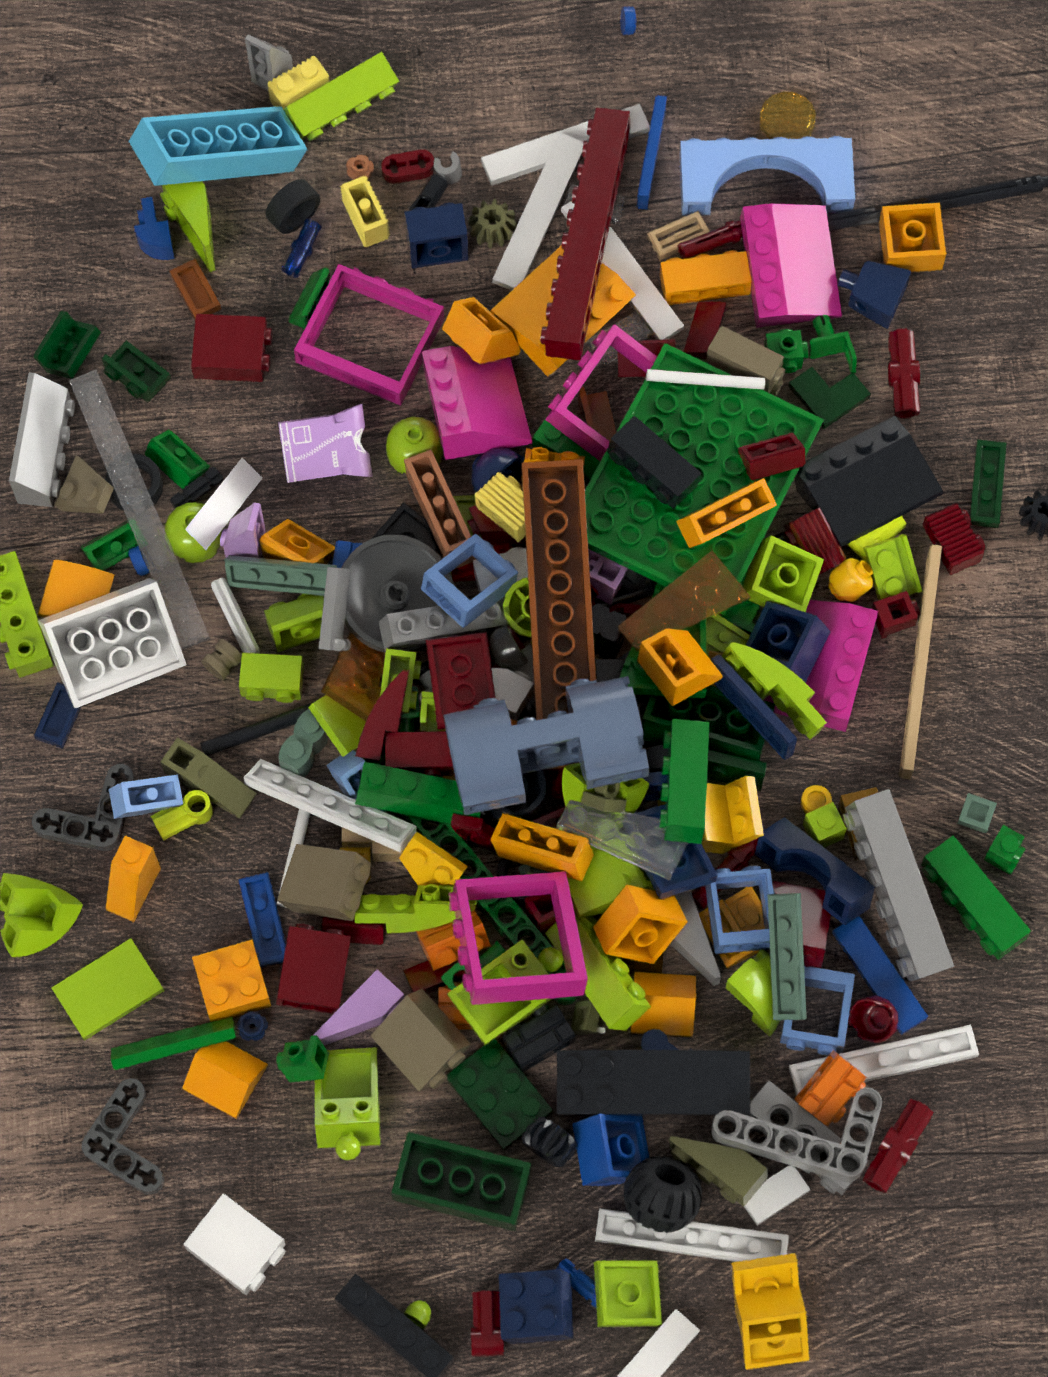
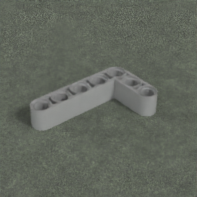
[711,1088,882,1182]

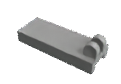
[319,567,351,651]

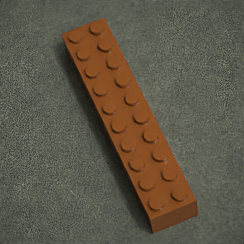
[521,459,596,770]

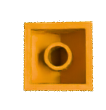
[259,519,335,564]
[631,972,696,1038]
[182,1041,268,1119]

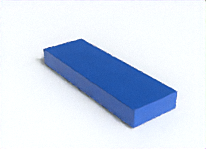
[238,872,286,968]

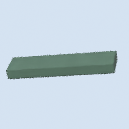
[224,555,337,596]
[767,893,807,1020]

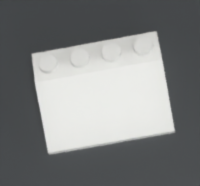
[38,578,187,708]

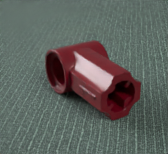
[471,1291,504,1357]

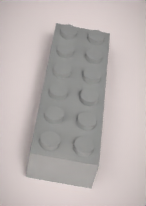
[843,789,954,982]

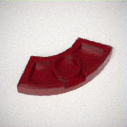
[451,814,496,852]

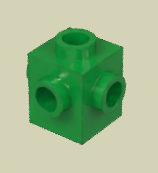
[764,329,808,373]

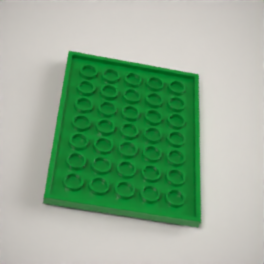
[585,343,824,615]

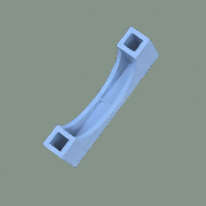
[679,136,855,216]

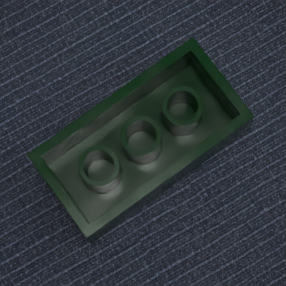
[642,685,775,761]
[391,1132,531,1231]

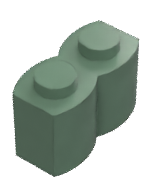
[279,709,329,777]

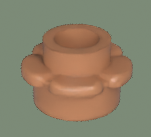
[346,155,374,180]

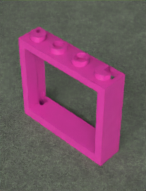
[294,264,444,406]
[545,324,657,461]
[448,871,588,1005]

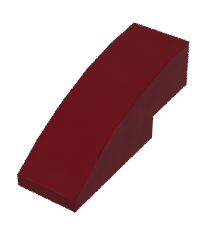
[355,669,410,761]

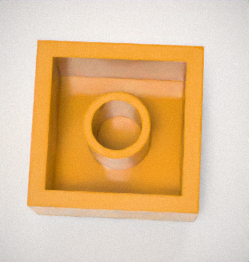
[879,203,946,272]
[593,885,687,964]
[192,940,272,1022]

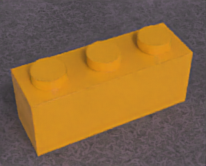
[660,250,752,305]
[676,478,777,548]
[490,813,594,882]

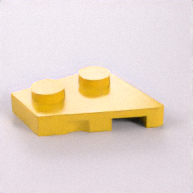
[399,832,468,885]

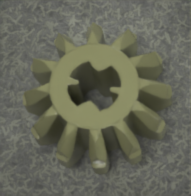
[468,198,517,249]

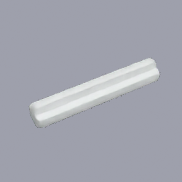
[211,577,260,654]

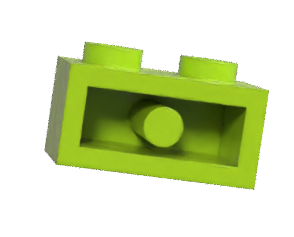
[380,648,421,714]
[239,653,304,703]

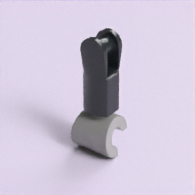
[409,151,462,211]

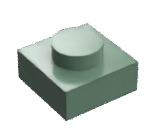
[957,793,997,834]

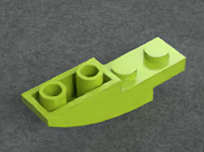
[722,642,827,740]
[354,884,478,933]

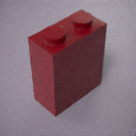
[191,314,272,382]
[276,924,351,1014]

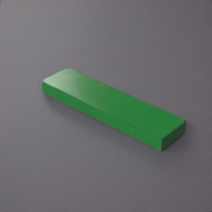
[111,1016,236,1070]

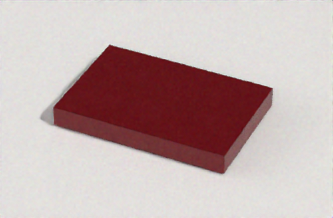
[426,632,495,730]

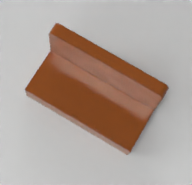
[578,387,616,441]

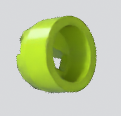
[404,1300,431,1329]

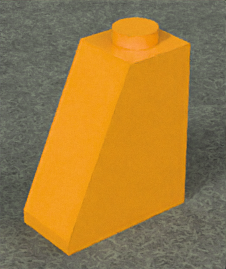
[106,836,161,922]

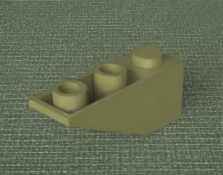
[160,737,257,819]
[669,1136,768,1207]

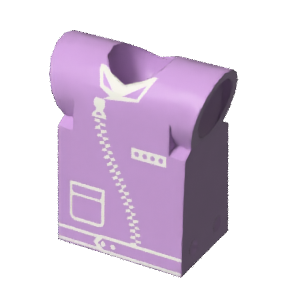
[278,404,373,483]

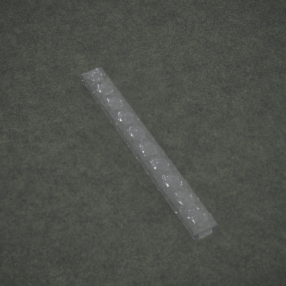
[69,369,211,650]

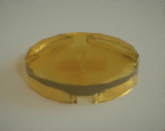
[760,92,816,139]

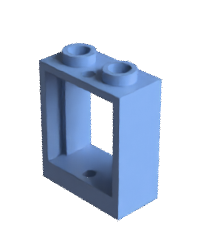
[421,533,518,628]
[705,866,774,954]
[780,966,855,1056]

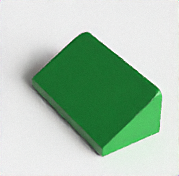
[288,268,331,329]
[145,429,210,489]
[81,518,149,571]

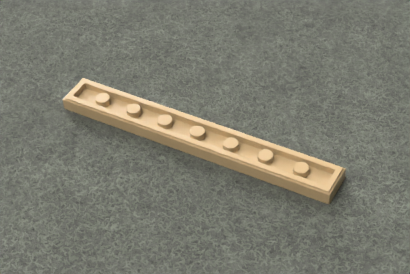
[899,544,942,779]

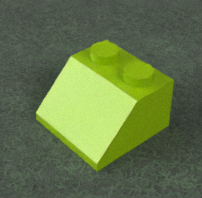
[739,535,824,612]
[264,594,324,653]

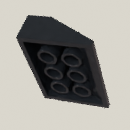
[794,416,943,547]

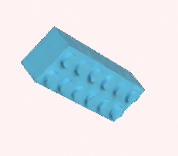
[129,106,307,186]

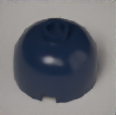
[472,448,524,493]

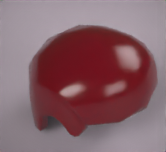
[848,995,898,1043]

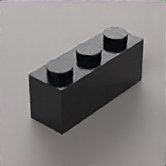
[607,416,702,509]

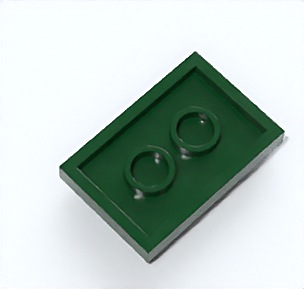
[446,1039,553,1151]

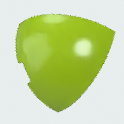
[562,763,650,849]
[0,873,83,957]
[725,949,781,1037]

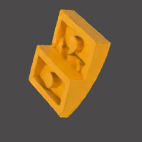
[37,559,115,618]
[699,886,765,968]

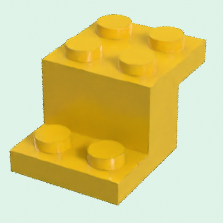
[657,776,764,854]
[731,1253,809,1370]

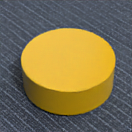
[801,785,832,814]

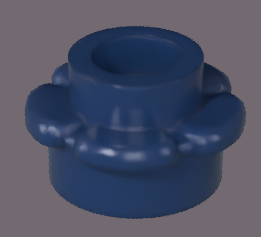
[237,1011,268,1041]

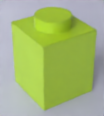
[803,802,847,848]

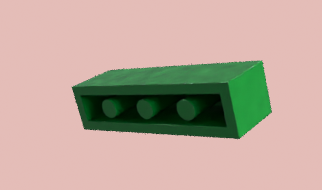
[659,719,709,844]
[355,762,481,824]
[921,835,1031,960]

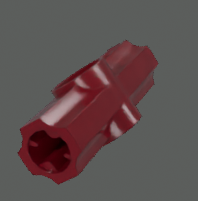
[888,328,920,419]
[862,1098,934,1194]

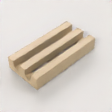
[647,211,710,261]

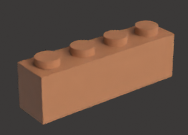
[404,450,477,569]

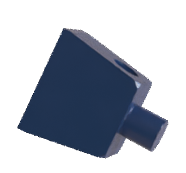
[837,261,911,329]

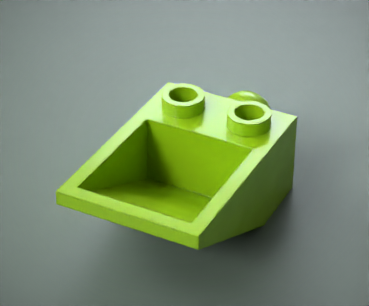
[160,181,215,273]
[567,835,655,918]
[447,939,563,1045]
[315,1047,381,1160]

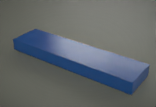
[637,95,667,210]
[832,916,928,1035]

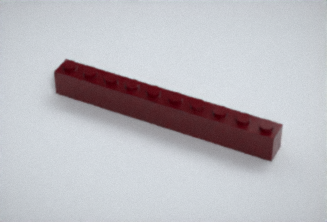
[540,107,631,360]

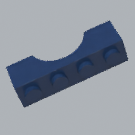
[755,817,875,925]

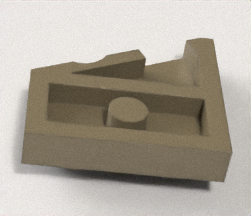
[54,456,114,514]

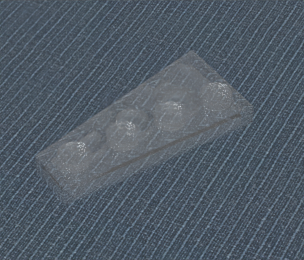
[556,800,688,881]

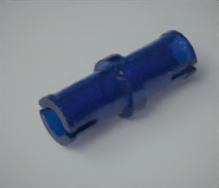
[282,219,322,278]

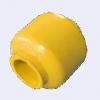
[828,558,873,602]

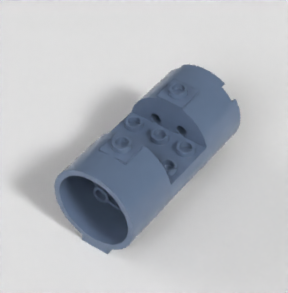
[443,676,649,815]

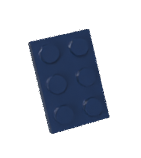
[621,804,718,899]

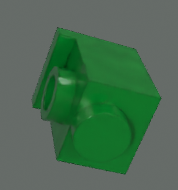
[984,825,1026,875]
[276,1035,329,1083]

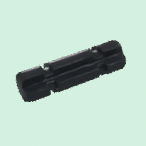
[170,467,223,508]

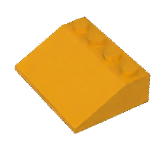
[490,245,636,377]

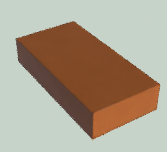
[169,259,221,320]

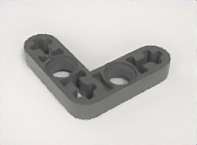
[32,764,135,851]
[82,1078,164,1195]

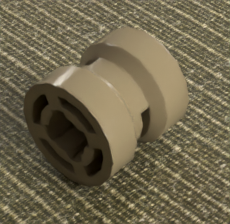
[201,639,242,681]

